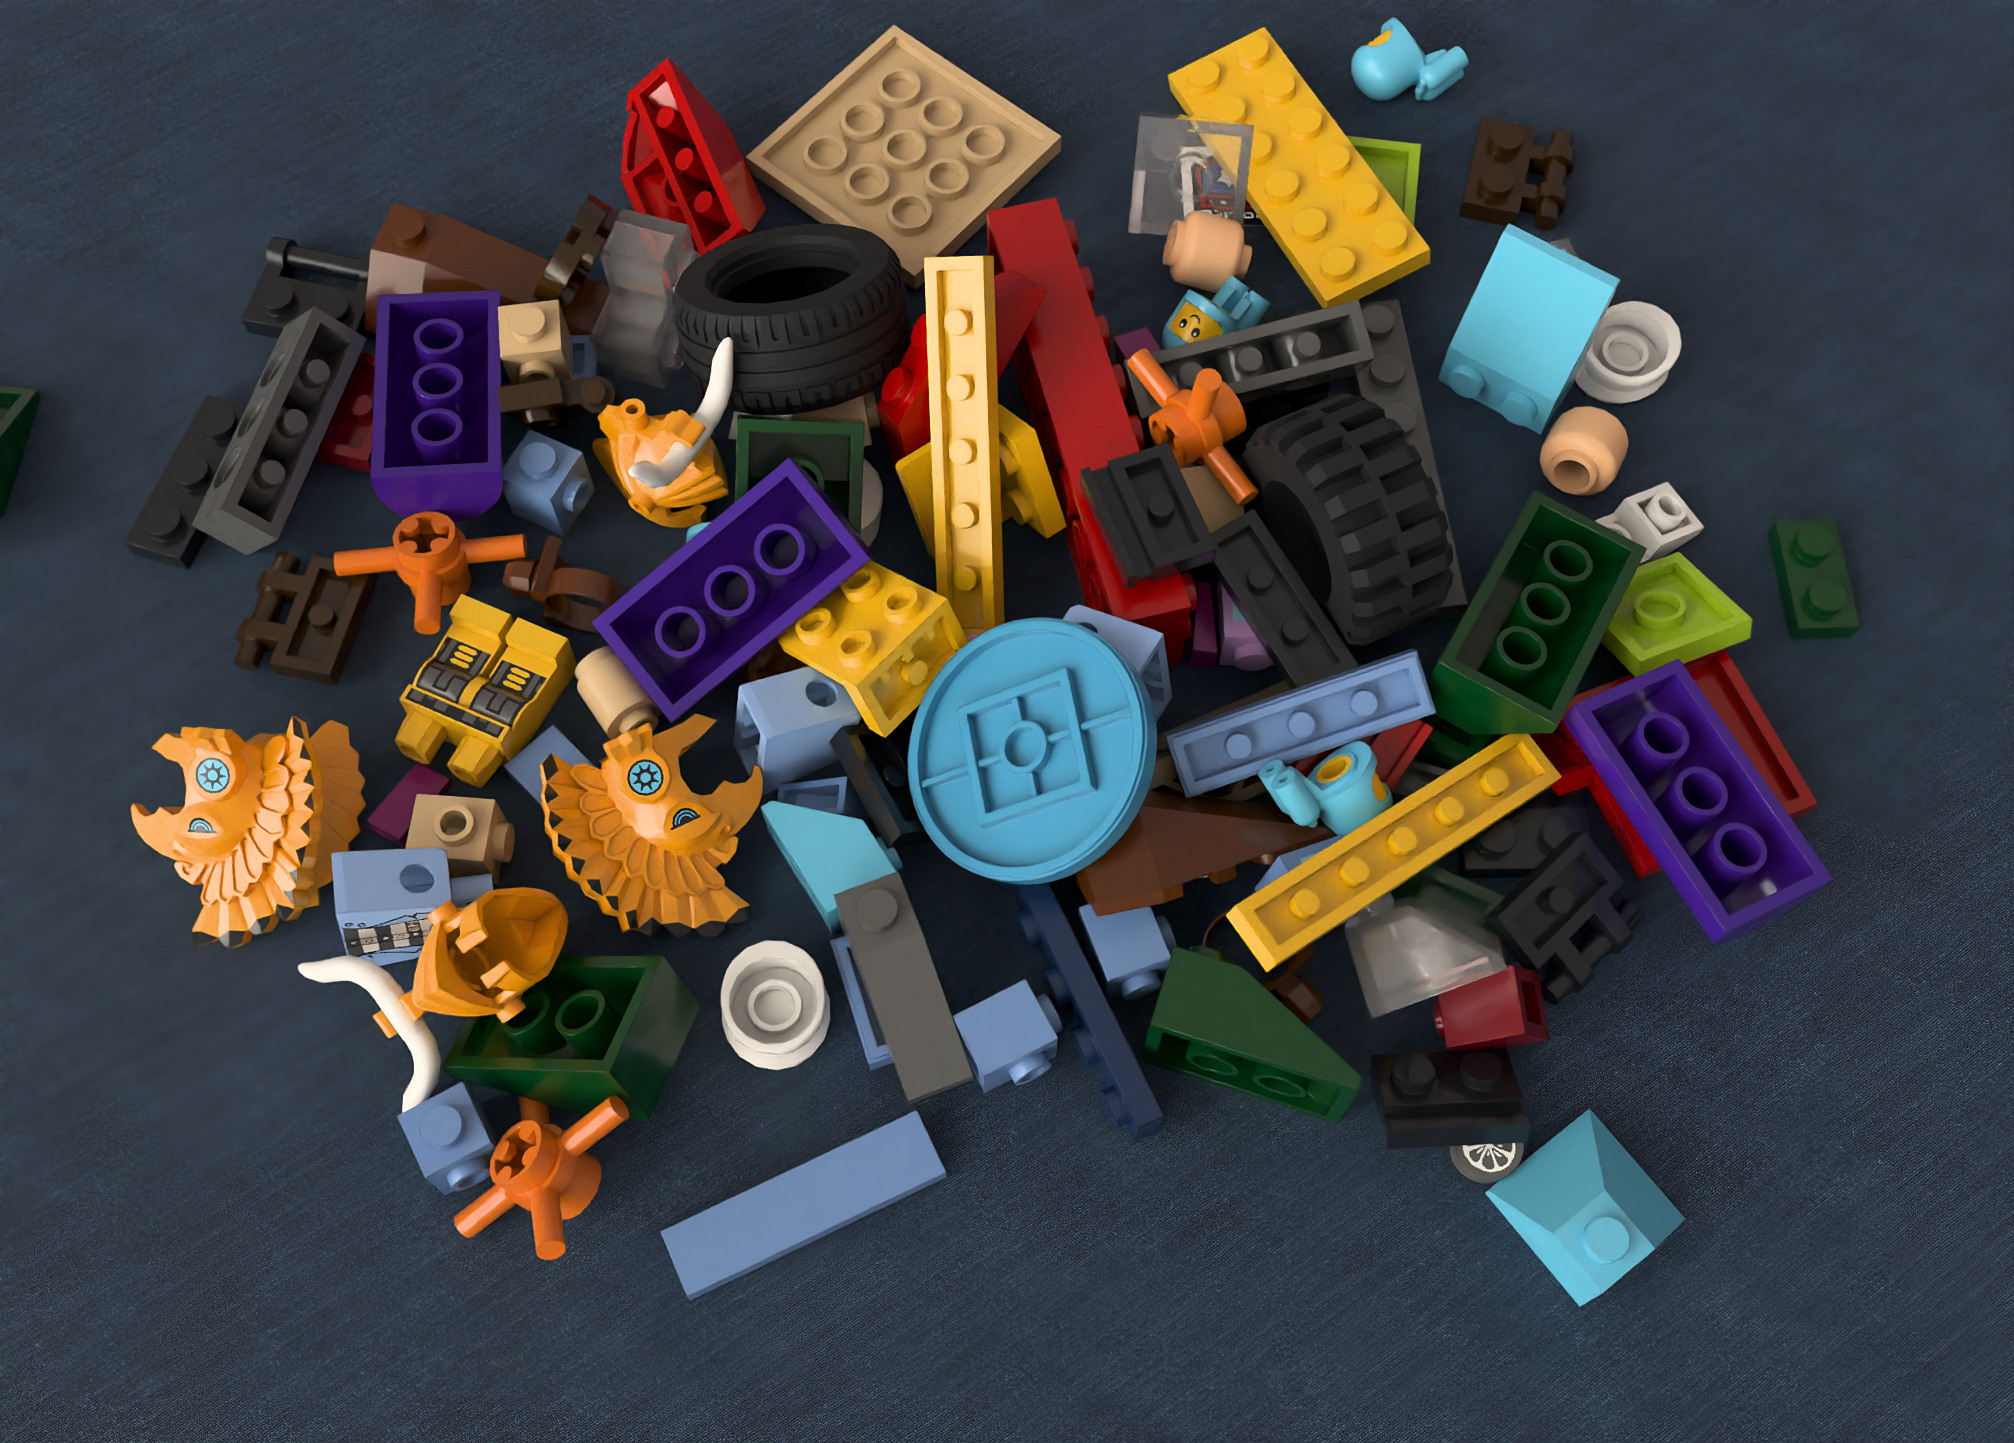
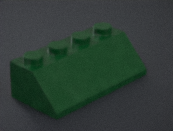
[1427,490,1647,735]

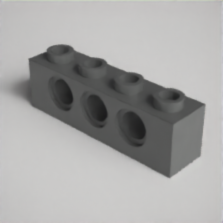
[1121,300,1375,430]
[192,306,367,555]

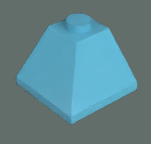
[1485,1108,1685,1306]

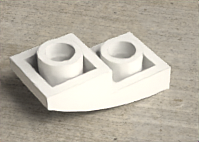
[1595,482,1704,566]

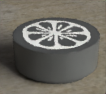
[1449,1143,1524,1184]

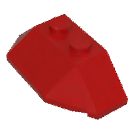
[620,58,766,267]
[877,269,1048,488]

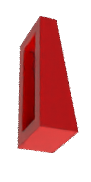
[1529,731,1594,796]

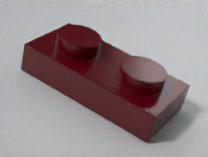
[315,352,375,473]

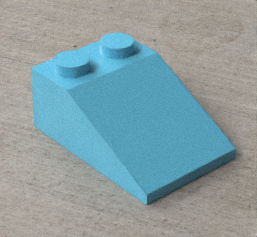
[1438,224,1620,435]

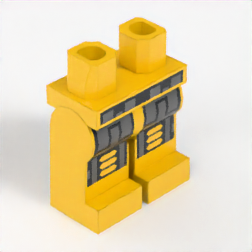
[394,594,577,788]

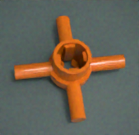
[1127,348,1259,507]
[334,511,528,635]
[454,1095,629,1260]

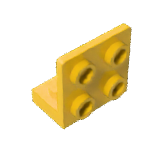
[895,403,1067,559]
[778,561,969,738]

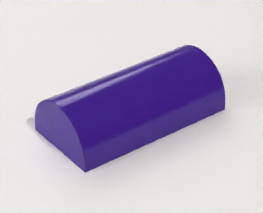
[371,290,503,522]
[591,458,874,723]
[1564,658,1834,947]

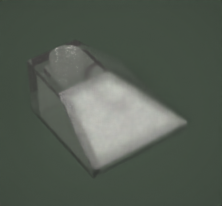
[1128,111,1254,236]
[1344,892,1508,1018]

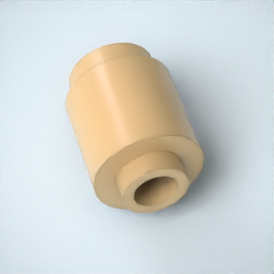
[575,646,662,740]

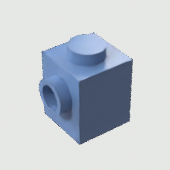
[503,429,595,537]
[1077,904,1176,1000]
[952,979,1062,1093]
[397,1082,500,1195]

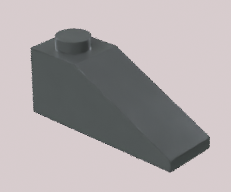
[834,871,973,1104]

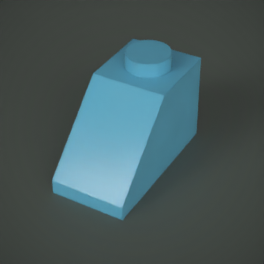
[761,800,903,934]

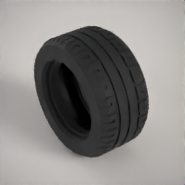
[672,224,912,415]

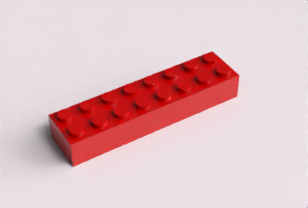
[987,197,1198,667]

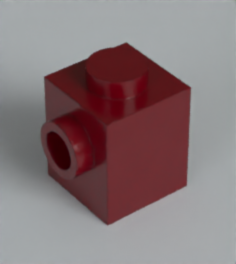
[1433,965,1550,1052]

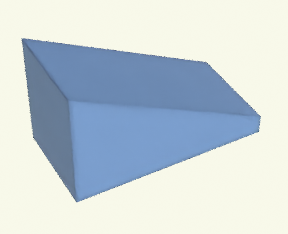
[777,776,869,827]

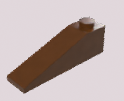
[363,203,623,344]
[1071,790,1338,917]

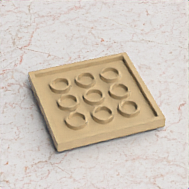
[746,25,1061,290]

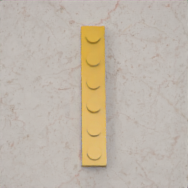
[924,256,1005,636]
[1226,734,1562,973]

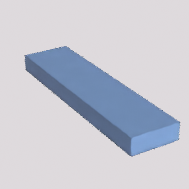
[1164,648,1436,798]
[660,1110,946,1301]

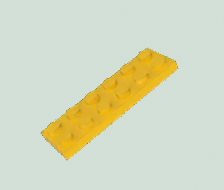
[1168,27,1431,309]

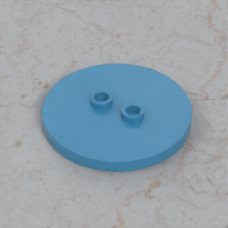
[908,617,1157,885]

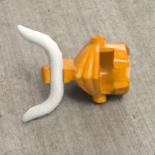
[592,337,733,528]
[298,887,568,1113]

